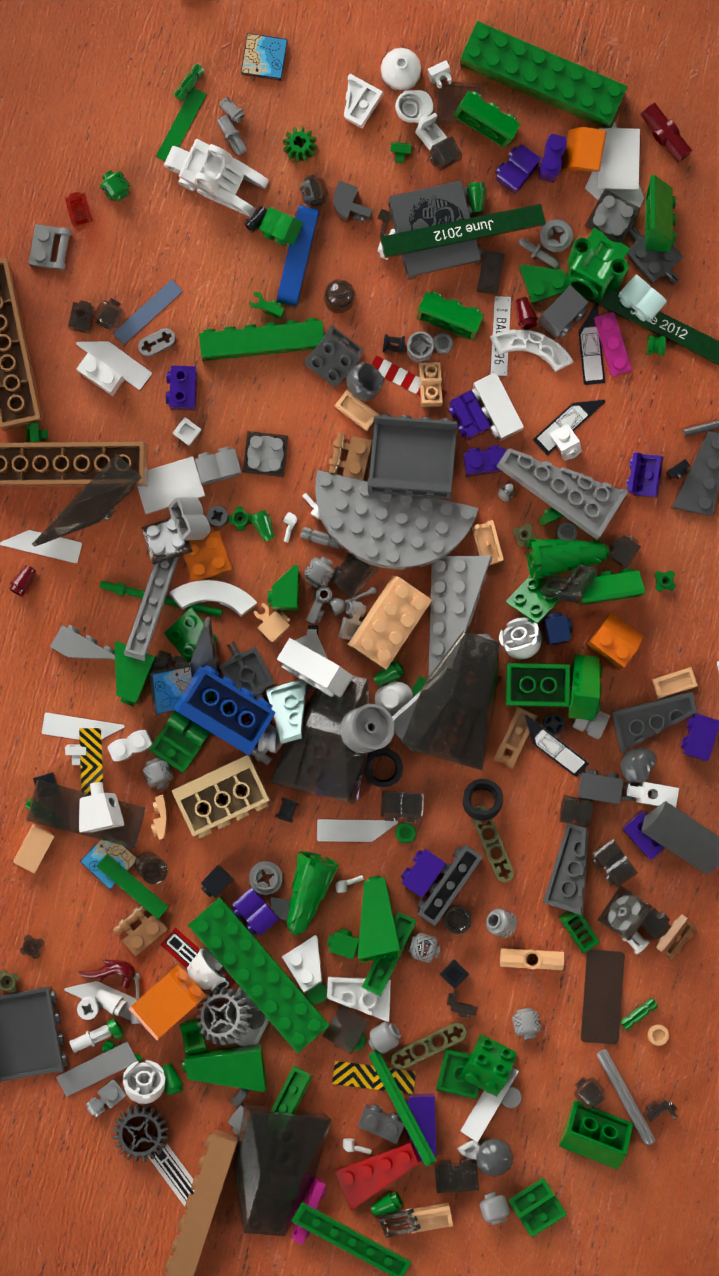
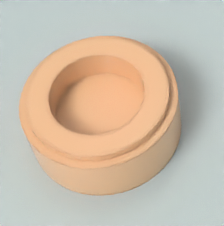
[647,1024,669,1046]

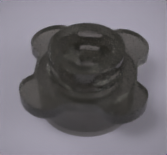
[20,935,44,959]

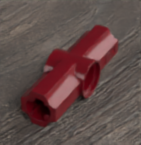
[640,103,692,163]

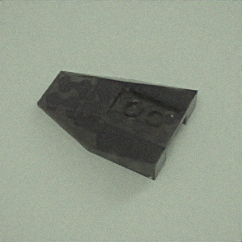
[402,630,500,771]
[270,675,369,805]
[234,1105,332,1236]

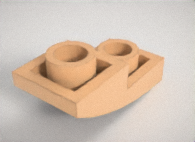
[419,362,443,407]
[151,795,168,840]

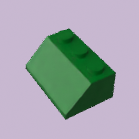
[453,91,520,149]
[645,175,676,252]
[417,291,484,341]
[268,565,300,612]
[575,568,645,606]
[559,1100,633,1170]

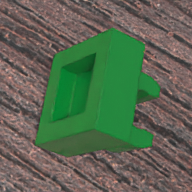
[390,142,412,163]
[26,423,48,443]

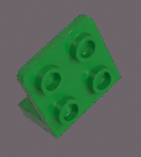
[460,1035,517,1097]

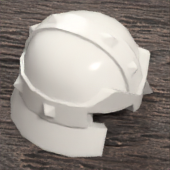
[187,947,226,991]

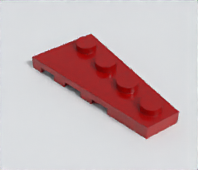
[335,1142,420,1210]

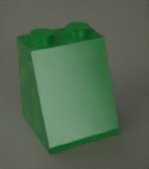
[114,641,158,707]

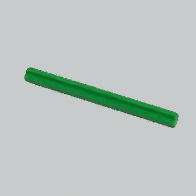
[369,1050,436,1166]

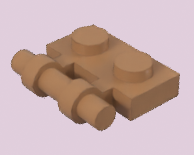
[329,433,372,481]
[113,905,168,956]
[656,914,697,961]

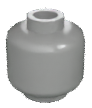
[368,1022,401,1053]
[479,1192,510,1225]

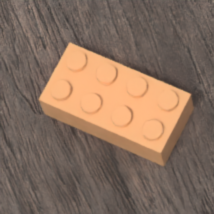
[347,576,432,670]

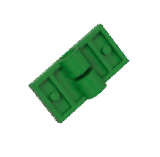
[149,691,229,773]

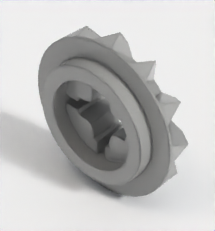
[540,219,573,253]
[249,861,283,895]

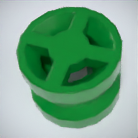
[646,335,666,356]

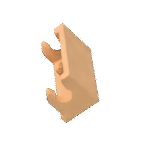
[472,520,504,566]
[13,824,54,874]
[408,1202,453,1234]

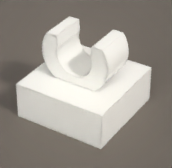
[428,60,452,89]
[65,744,86,765]

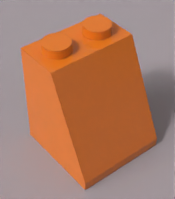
[586,612,644,670]
[128,964,206,1040]

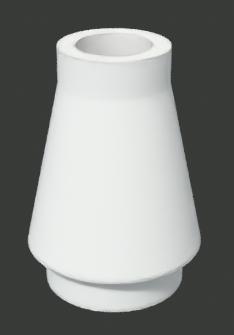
[94,989,127,1016]

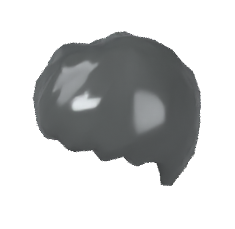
[346,362,385,401]
[621,747,657,784]
[476,1138,514,1177]

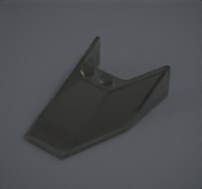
[32,454,142,547]

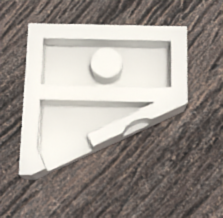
[344,74,384,128]
[282,935,322,993]

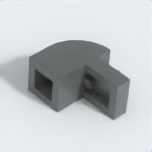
[334,181,372,223]

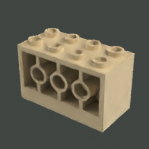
[172,755,271,838]

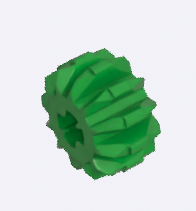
[283,126,317,162]

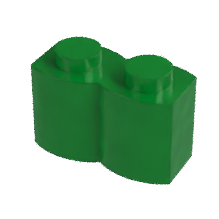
[259,207,304,246]

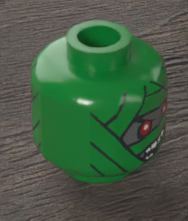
[100,170,131,202]

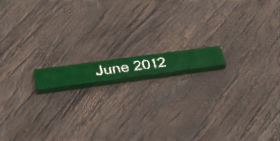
[380,204,546,258]
[585,290,719,365]

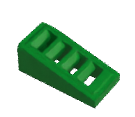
[558,911,600,954]

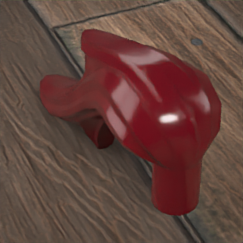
[78,959,135,989]

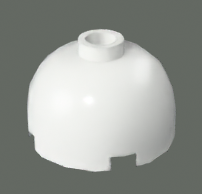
[381,48,422,91]
[499,617,542,659]
[123,1060,165,1104]

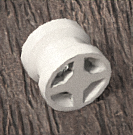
[258,732,276,753]
[77,996,100,1020]

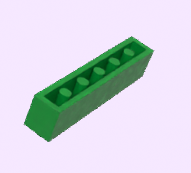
[199,318,324,361]

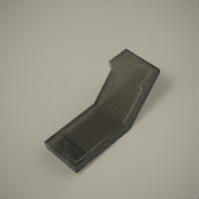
[26,780,146,849]

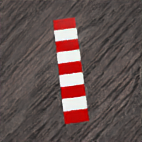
[371,355,447,401]

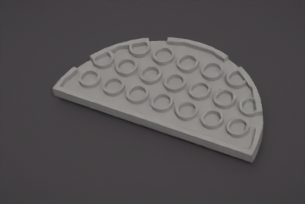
[315,470,478,570]

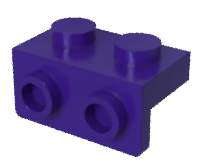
[626,452,664,498]

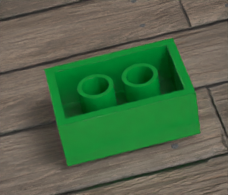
[505,663,570,707]

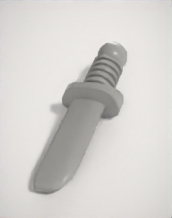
[519,238,559,269]

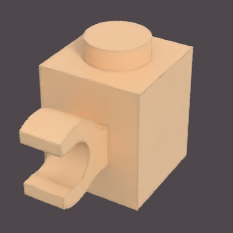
[254,603,290,644]

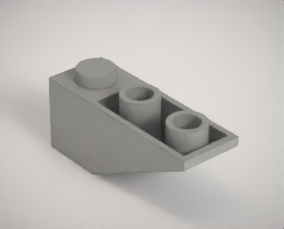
[50,624,115,660]

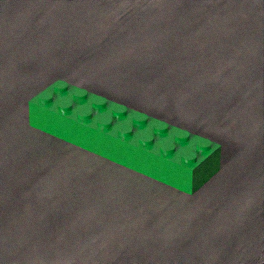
[459,21,628,128]
[188,896,330,1054]

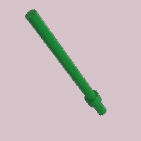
[99,580,222,617]

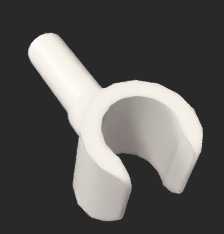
[302,493,321,520]
[283,512,297,543]
[335,875,364,893]
[343,1138,372,1155]

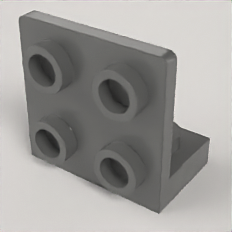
[304,325,364,387]

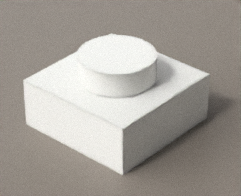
[172,417,202,446]

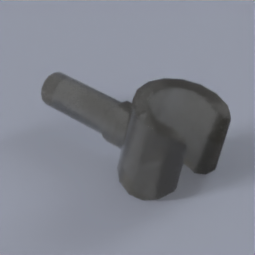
[377,209,391,237]

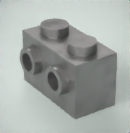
[358,1103,404,1144]

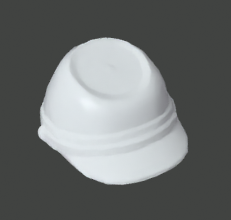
[395,90,434,123]
[375,680,413,715]

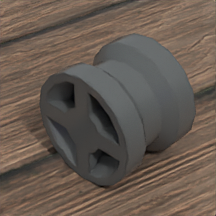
[207,506,228,528]

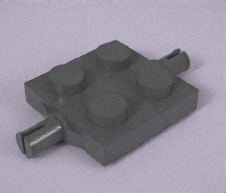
[627,226,683,285]
[219,641,275,701]

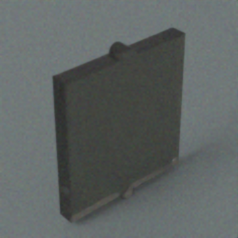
[323,1004,370,1054]

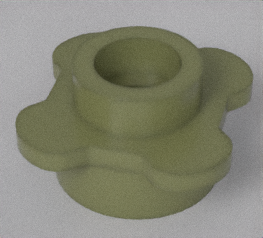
[513,523,536,547]
[0,970,19,993]

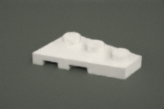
[327,977,391,1022]

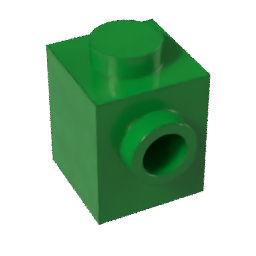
[326,928,359,959]

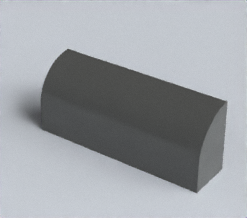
[641,801,719,875]

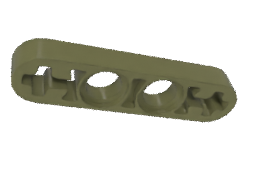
[472,805,514,883]
[391,1022,467,1070]

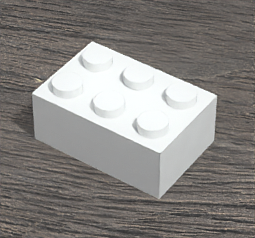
[277,638,353,698]

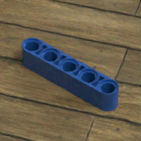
[276,205,319,307]

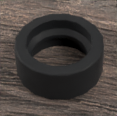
[364,748,403,788]
[462,779,503,821]

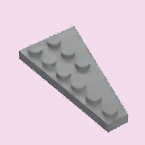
[496,448,628,540]
[428,556,494,681]

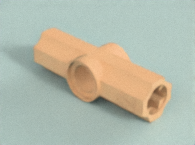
[500,948,564,970]

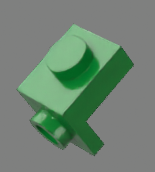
[179,1019,207,1056]

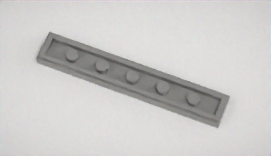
[124,550,181,661]

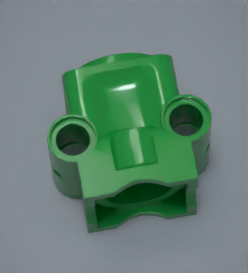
[565,228,630,302]

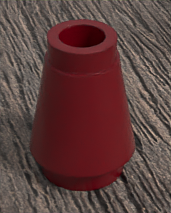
[516,297,538,330]
[9,565,36,597]

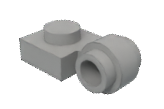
[306,586,332,625]
[338,600,366,640]
[85,1078,127,1118]

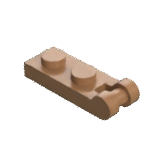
[493,707,537,769]

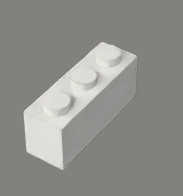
[472,372,524,441]

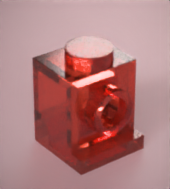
[65,192,93,227]

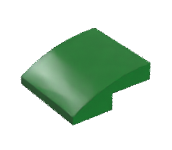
[508,1177,567,1238]

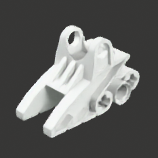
[164,139,269,217]

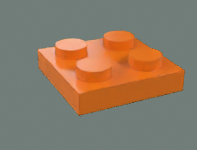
[181,530,232,582]

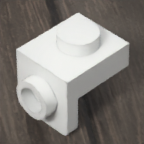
[415,113,447,150]
[550,424,582,461]

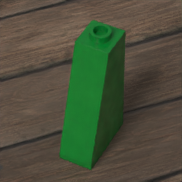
[358,876,401,963]
[182,1044,267,1092]

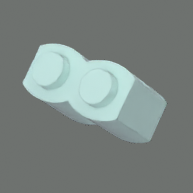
[619,275,667,322]

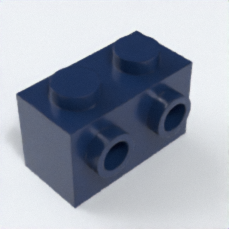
[542,612,573,646]

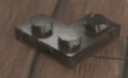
[541,564,598,603]

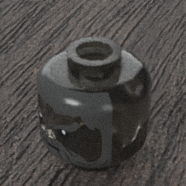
[299,175,329,207]

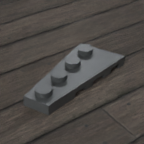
[672,431,719,517]
[611,692,697,753]
[543,823,589,915]

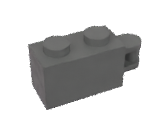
[577,769,635,804]

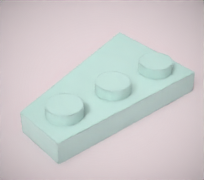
[266,679,307,744]

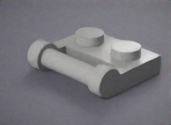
[29,224,72,271]

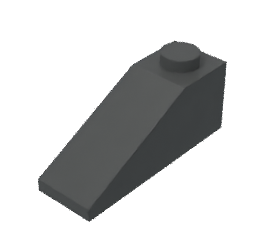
[187,617,220,677]

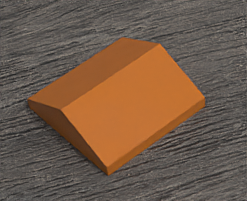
[561,127,607,172]

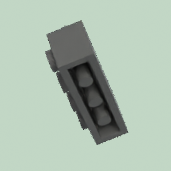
[416,844,483,926]

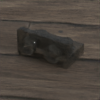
[330,553,379,599]

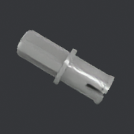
[217,115,247,155]

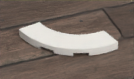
[490,329,574,372]
[170,580,257,617]

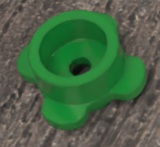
[228,506,252,531]
[654,570,676,592]

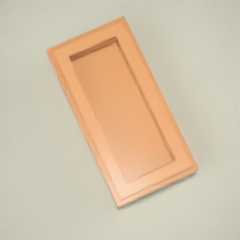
[334,390,379,432]
[651,667,698,699]

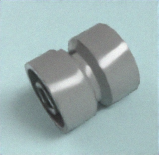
[406,332,434,363]
[572,711,610,739]

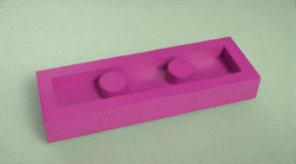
[594,312,632,377]
[291,1177,326,1244]

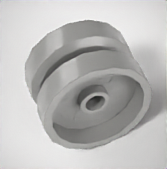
[341,704,394,753]

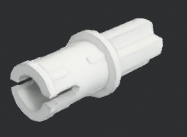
[70,1025,112,1053]

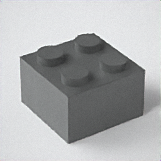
[539,285,589,340]

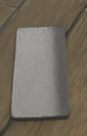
[581,949,625,1044]

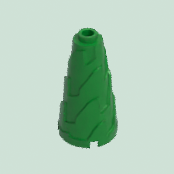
[526,538,609,580]
[286,851,339,935]

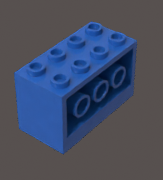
[173,665,276,756]

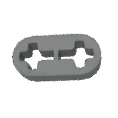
[138,328,176,358]

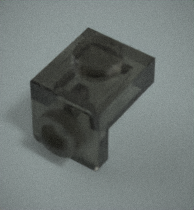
[447,988,477,1018]
[643,1098,678,1122]

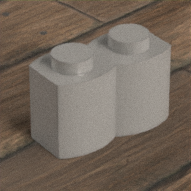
[195,447,242,485]
[169,497,210,540]

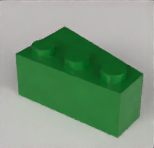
[568,654,603,721]

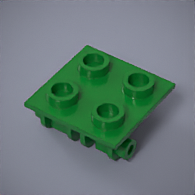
[506,576,564,624]
[164,608,218,663]

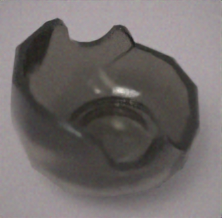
[324,279,355,313]

